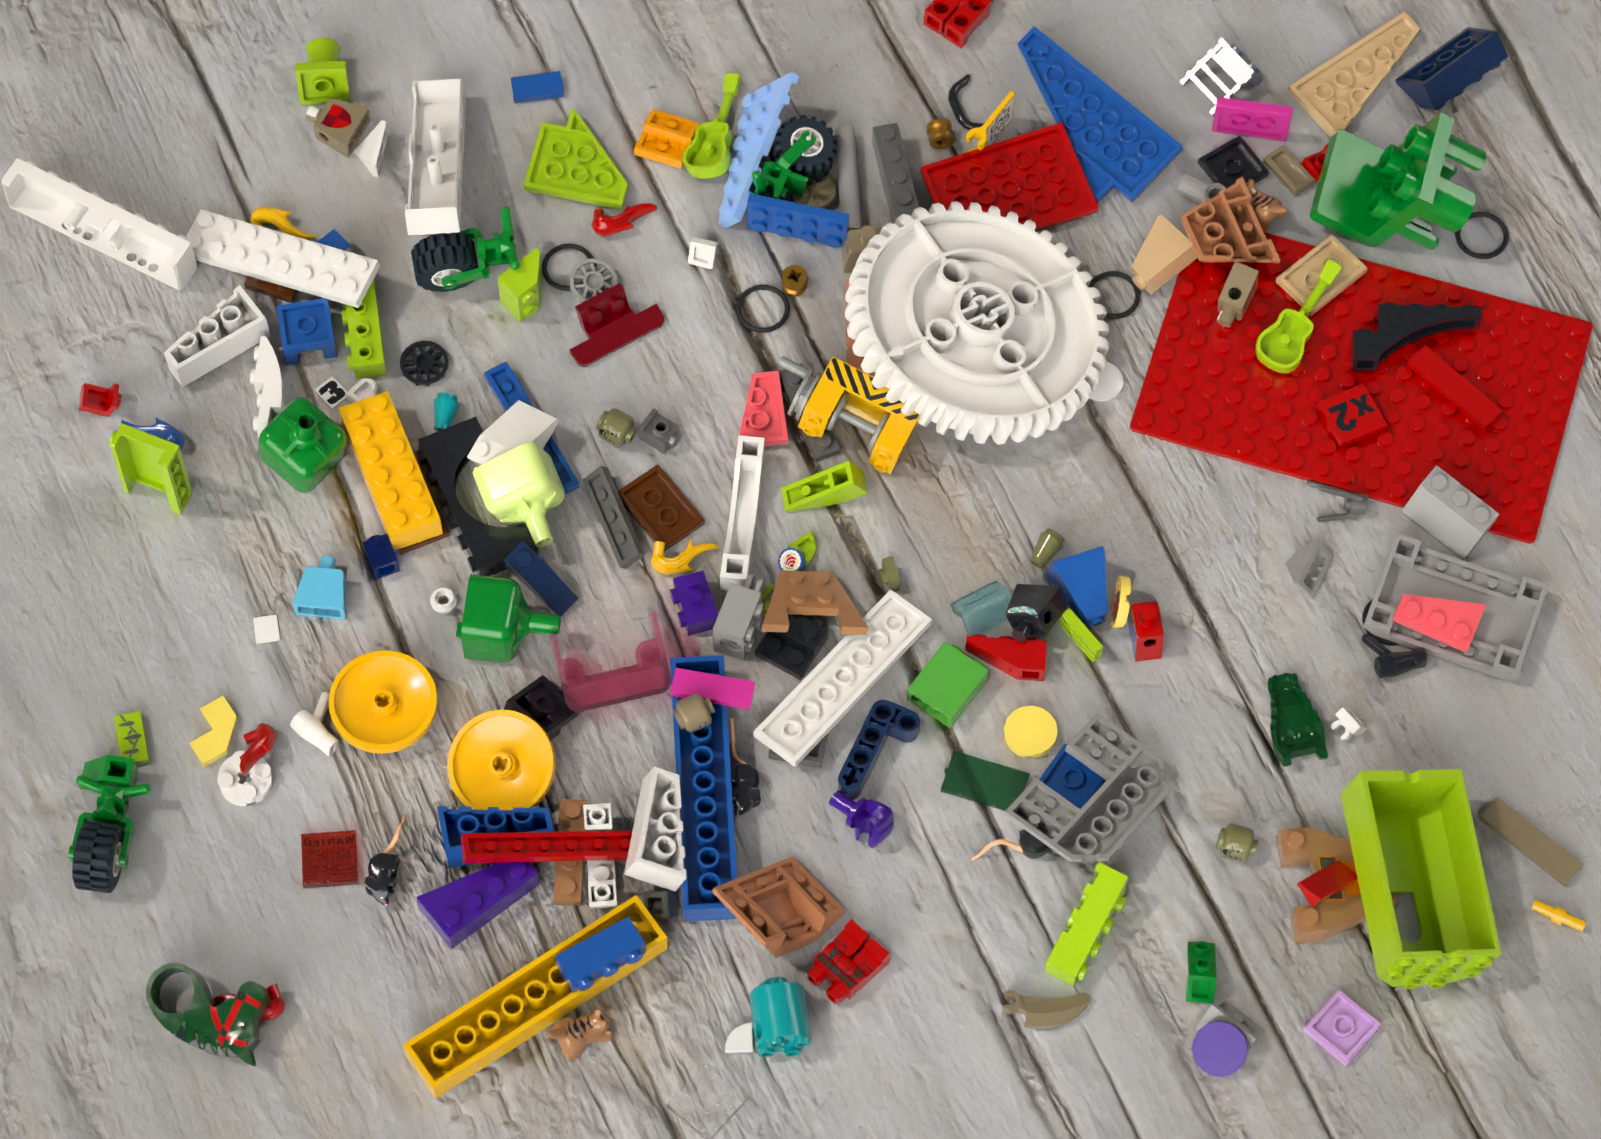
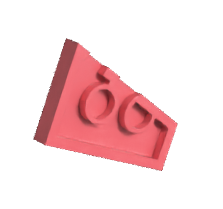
[736,371,788,450]
[1392,594,1486,653]

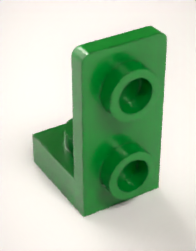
[1185,941,1217,1003]

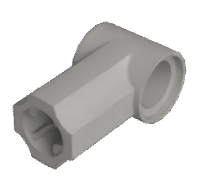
[1177,173,1226,204]

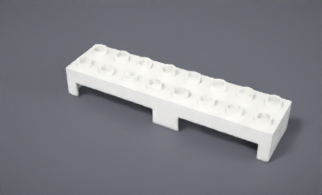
[405,78,466,235]
[1,158,198,291]

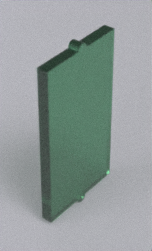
[940,751,1030,811]

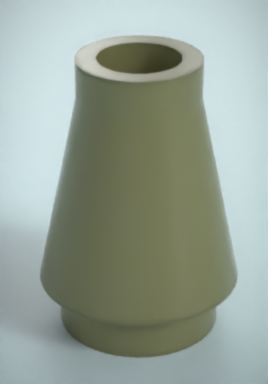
[1029,528,1064,569]

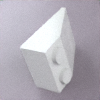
[467,400,559,467]

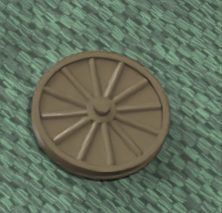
[791,175,836,209]

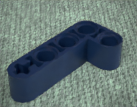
[838,699,920,800]

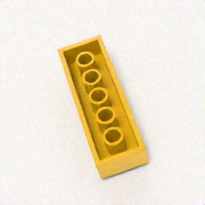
[338,391,443,551]

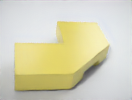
[190,696,238,767]

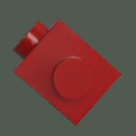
[79,383,122,417]

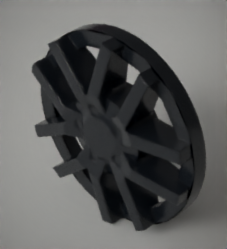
[400,341,449,386]

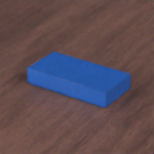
[511,71,564,103]

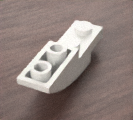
[250,336,285,438]

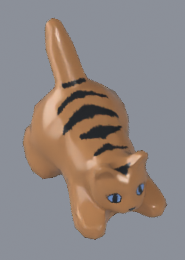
[1246,179,1287,232]
[546,1008,614,1059]

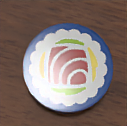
[778,548,806,571]

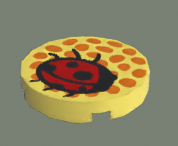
[1110,576,1132,629]

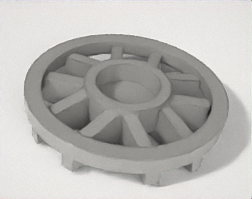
[569,258,617,303]

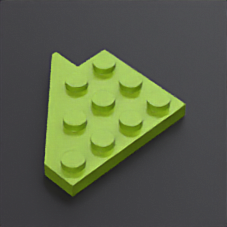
[523,109,628,210]

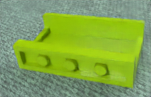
[109,423,193,515]

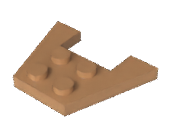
[761,570,868,635]

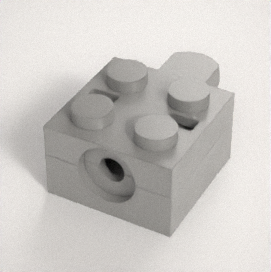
[713,574,765,661]

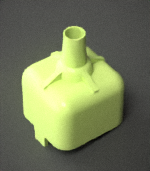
[472,442,565,547]

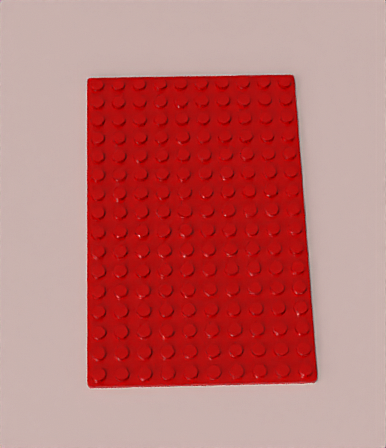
[1130,232,1593,544]

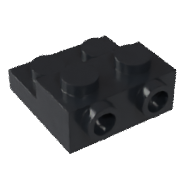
[755,614,828,680]
[504,675,582,740]

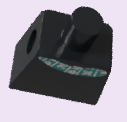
[1006,584,1069,642]

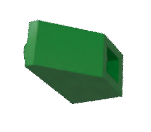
[79,755,139,790]

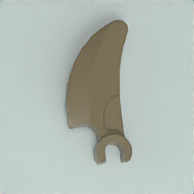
[1004,991,1090,1029]

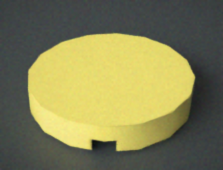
[1004,705,1058,758]

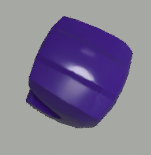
[829,790,894,848]

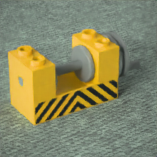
[778,356,919,474]

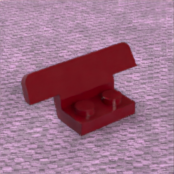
[569,283,664,367]

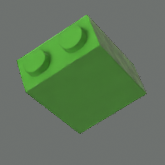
[907,641,989,729]

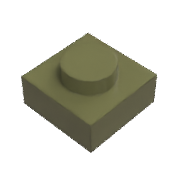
[878,556,901,591]

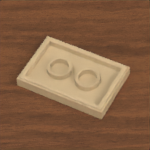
[1276,234,1367,316]

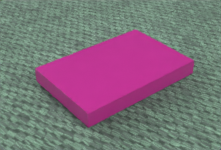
[1212,97,1293,141]

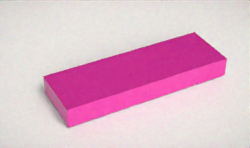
[670,668,755,710]

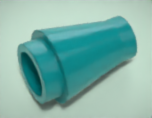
[434,392,459,432]

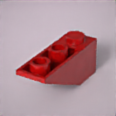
[965,634,1047,681]

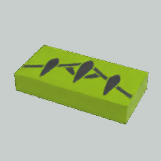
[114,711,150,765]

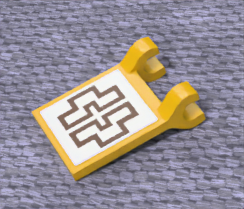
[966,91,1015,152]

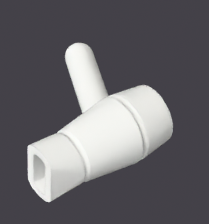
[290,692,339,756]

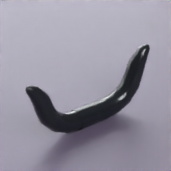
[948,74,984,130]

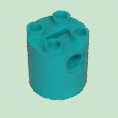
[749,977,812,1057]

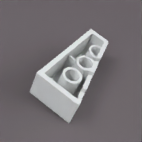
[164,285,271,387]
[624,767,687,891]

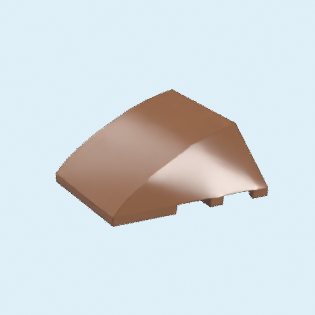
[1180,177,1280,263]

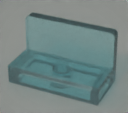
[950,580,1011,636]

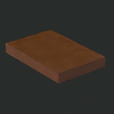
[618,464,705,552]

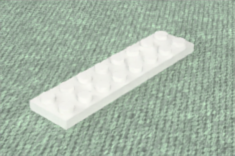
[186,209,381,308]
[754,589,932,767]

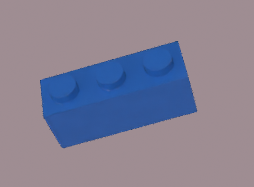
[555,916,646,993]

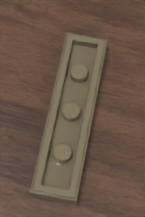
[1479,797,1583,887]

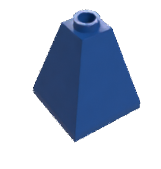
[1046,546,1107,627]

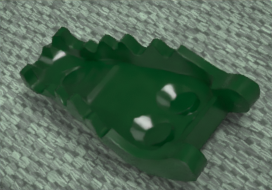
[1268,673,1328,767]

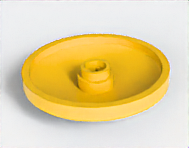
[329,650,438,754]
[447,710,556,810]

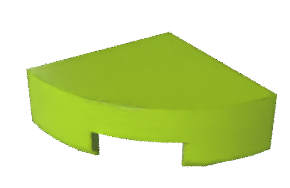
[790,531,816,568]

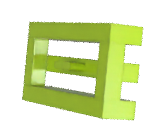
[1060,608,1103,663]

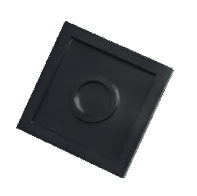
[1198,135,1269,189]

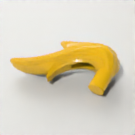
[250,207,316,240]
[651,540,720,575]

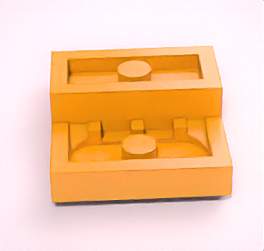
[634,108,700,169]

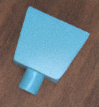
[293,556,346,620]

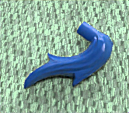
[121,417,185,450]

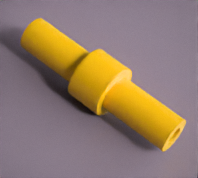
[1531,899,1586,932]

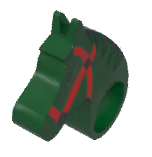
[146,963,271,1067]

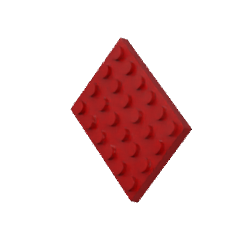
[920,122,1099,232]

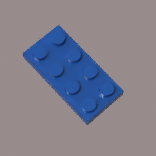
[747,193,850,248]

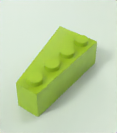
[1044,862,1128,987]

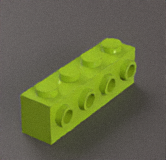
[341,279,386,379]

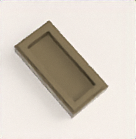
[1263,145,1315,197]

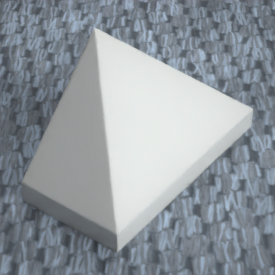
[354,120,389,177]

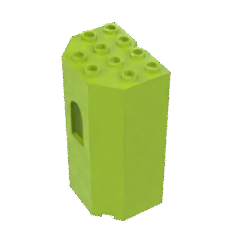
[1340,769,1502,990]

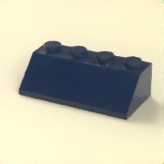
[1395,27,1508,110]

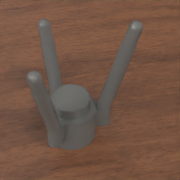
[1307,480,1368,522]

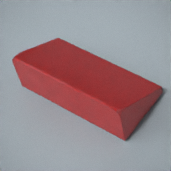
[1297,860,1358,907]

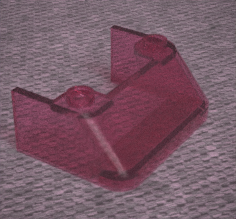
[548,611,671,712]

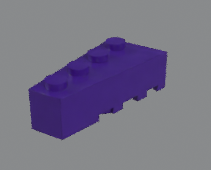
[416,862,539,949]

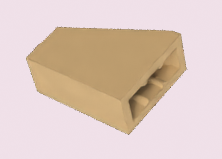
[1131,215,1197,295]

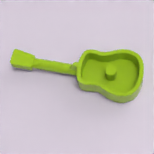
[682,73,741,179]
[1255,259,1342,373]

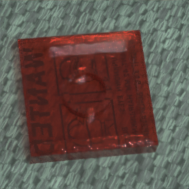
[301,830,359,888]

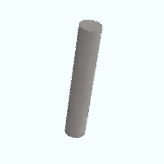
[835,125,862,231]

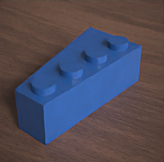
[437,806,554,869]

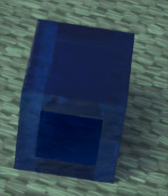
[362,533,400,580]

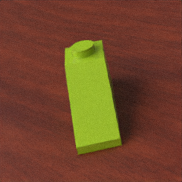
[781,461,868,513]

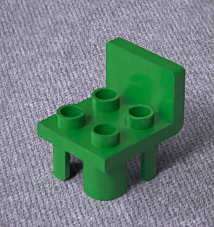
[1309,112,1486,250]

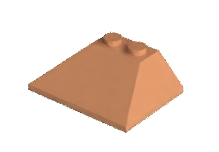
[712,856,845,958]

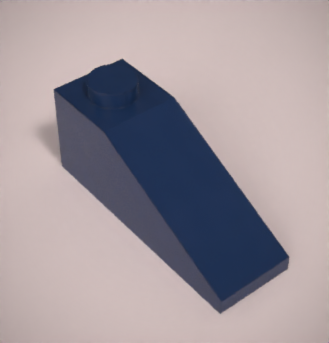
[502,541,578,617]

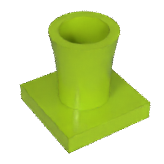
[295,38,350,105]

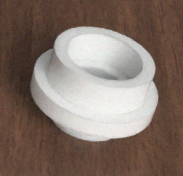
[430,588,457,614]

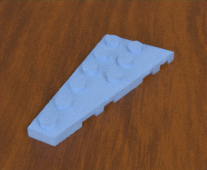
[718,72,799,228]

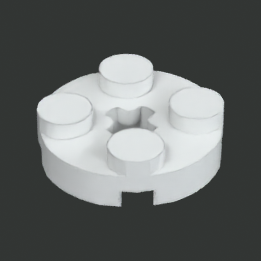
[217,751,273,806]

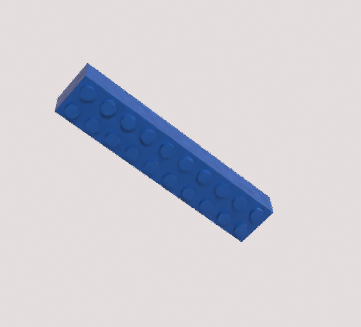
[670,655,737,922]

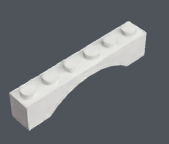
[720,435,765,591]

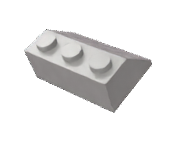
[1401,465,1499,561]

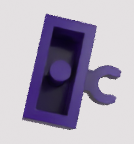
[669,570,718,636]

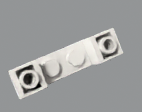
[583,803,617,909]

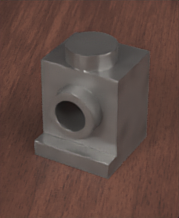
[639,408,681,455]

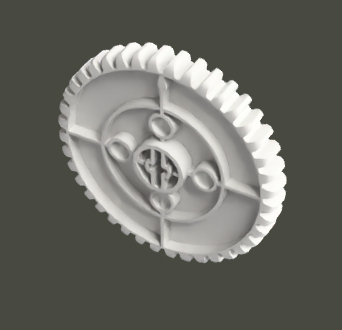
[845,202,1109,445]

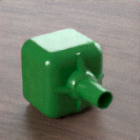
[258,397,347,493]
[456,574,561,663]

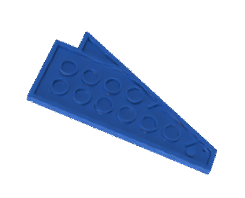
[1017,26,1183,204]

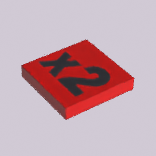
[1317,383,1388,448]

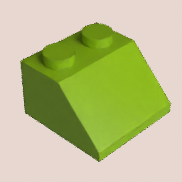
[497,247,543,322]

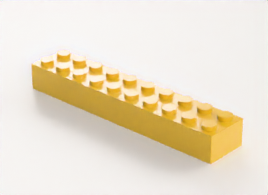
[403,895,668,1099]

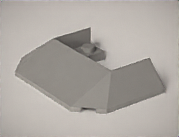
[1004,712,1170,862]

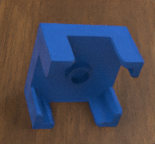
[276,298,337,365]

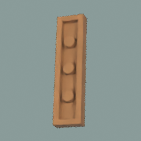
[553,799,587,906]

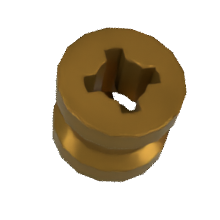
[926,118,954,149]
[782,265,807,297]

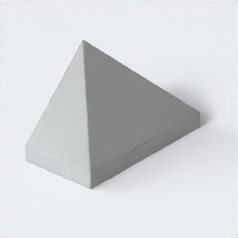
[1285,540,1333,599]

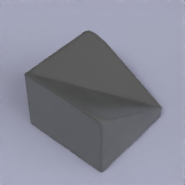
[643,889,679,919]

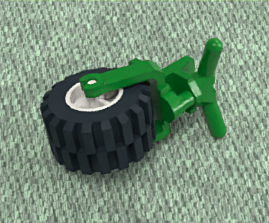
[746,115,838,209]
[411,207,520,292]
[68,775,151,893]

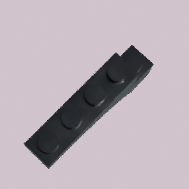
[1350,303,1482,371]

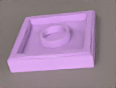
[1303,989,1382,1066]

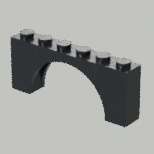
[416,416,539,576]

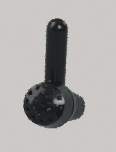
[1362,634,1427,678]

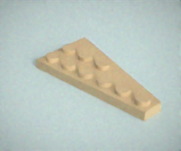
[1288,11,1420,138]

